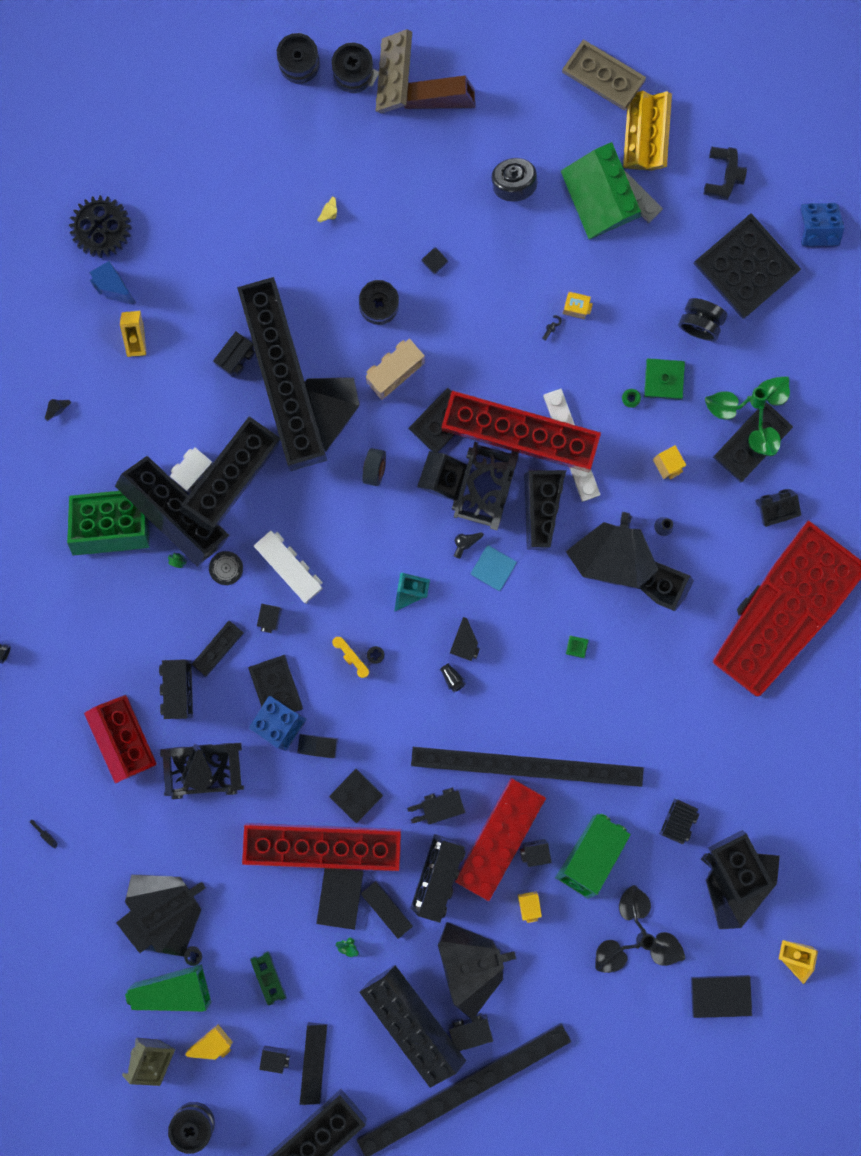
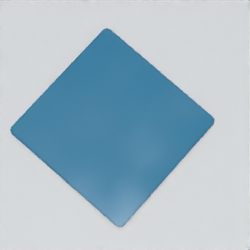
[471,545,517,591]

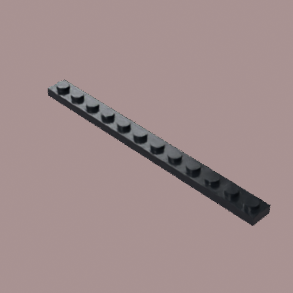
[411,746,644,787]
[357,1023,571,1156]

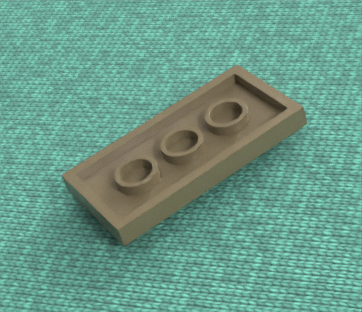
[376,29,412,113]
[562,39,646,111]

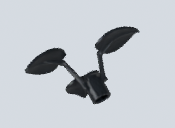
[595,885,685,973]

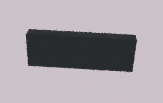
[192,620,244,677]
[361,881,413,939]

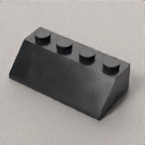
[410,834,465,923]

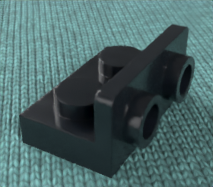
[755,489,801,527]

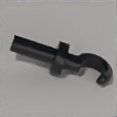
[542,315,561,341]

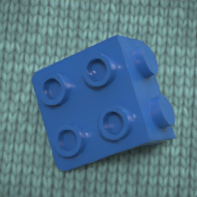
[800,203,845,246]

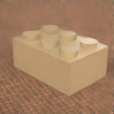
[366,338,425,400]

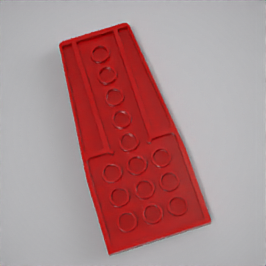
[712,520,861,696]

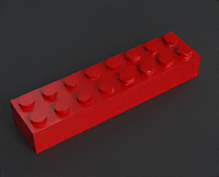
[441,390,601,473]
[242,823,401,871]

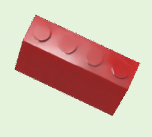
[84,695,157,784]

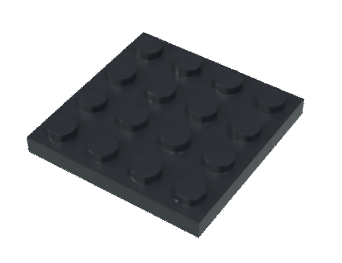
[693,213,801,319]

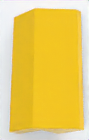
[623,91,672,171]

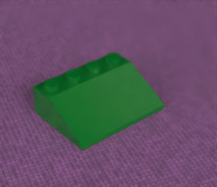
[561,142,642,240]
[67,491,149,556]

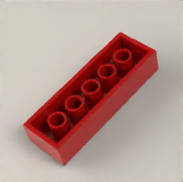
[455,778,546,901]

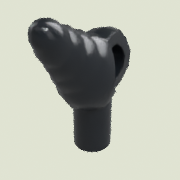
[453,532,484,559]

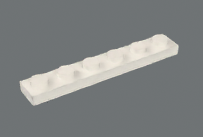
[543,389,600,502]

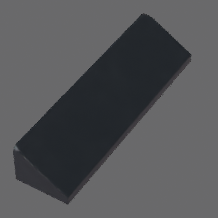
[299,1022,327,1105]

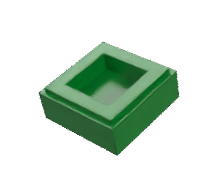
[565,636,589,658]

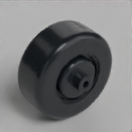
[491,158,538,202]

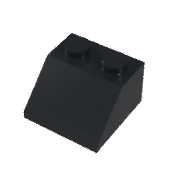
[417,451,467,501]

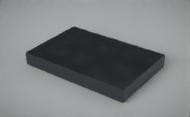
[408,388,455,452]
[248,655,303,712]
[316,868,364,930]
[691,975,752,1018]

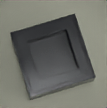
[421,247,448,275]

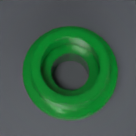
[622,389,641,408]
[168,553,187,568]

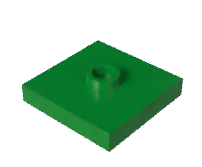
[644,358,685,400]

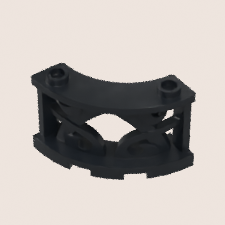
[452,442,519,530]
[160,743,244,799]

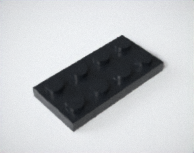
[713,402,793,483]

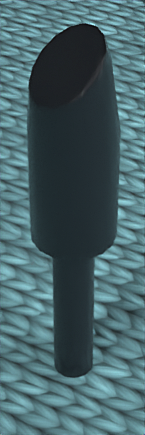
[737,585,760,616]
[30,820,57,848]

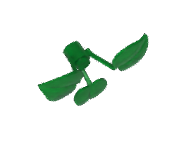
[705,377,790,456]

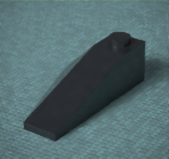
[639,562,694,611]

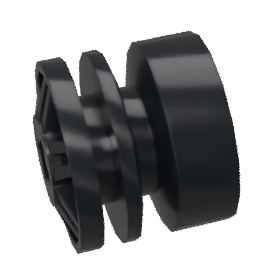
[359,280,399,325]

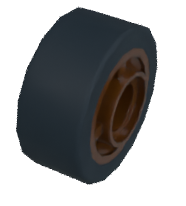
[363,448,386,486]

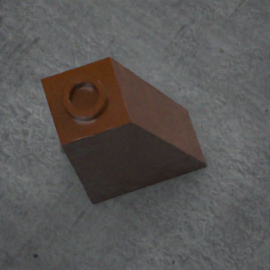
[404,75,475,109]

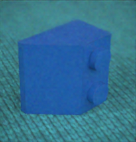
[89,261,136,305]

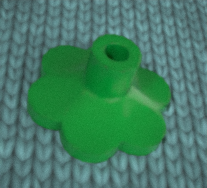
[335,938,359,957]

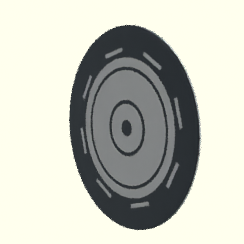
[209,551,243,585]

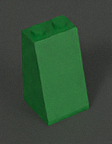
[555,814,631,899]
[125,964,212,1012]

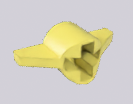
[317,196,337,223]

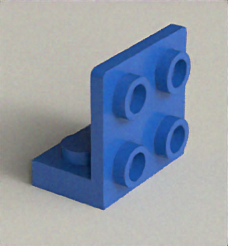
[249,696,307,751]

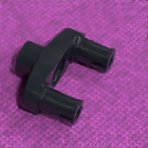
[703,146,747,200]

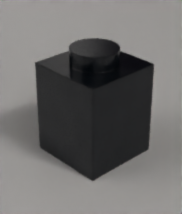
[257,603,282,633]
[259,1046,290,1074]

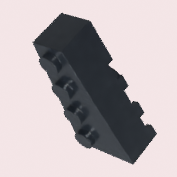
[524,470,567,550]

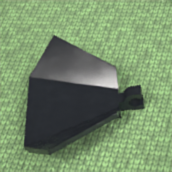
[305,378,360,452]
[566,512,659,589]
[701,853,780,929]
[125,874,206,957]
[438,922,516,1020]

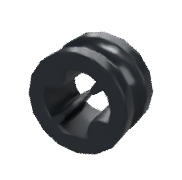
[367,646,384,664]
[184,946,202,966]

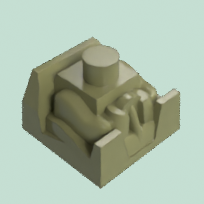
[122,1038,175,1086]

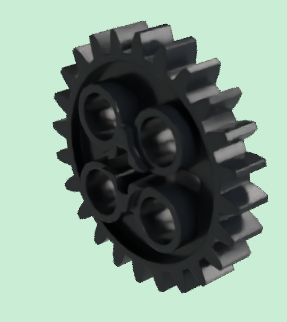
[69,195,132,258]

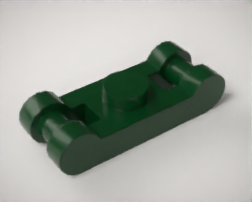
[250,951,287,1006]

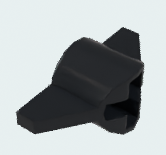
[45,399,71,422]

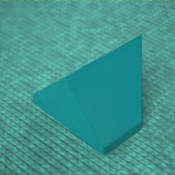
[394,573,430,612]

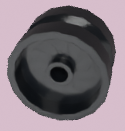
[276,33,320,84]
[332,42,374,93]
[678,298,728,341]
[168,1102,215,1154]

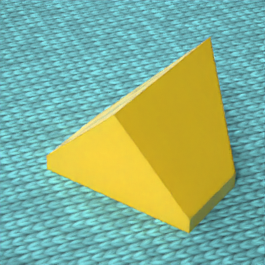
[779,940,818,984]

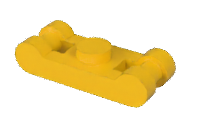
[332,637,369,678]

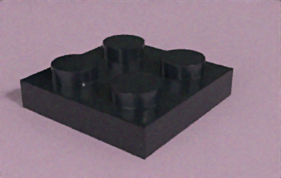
[329,769,383,824]

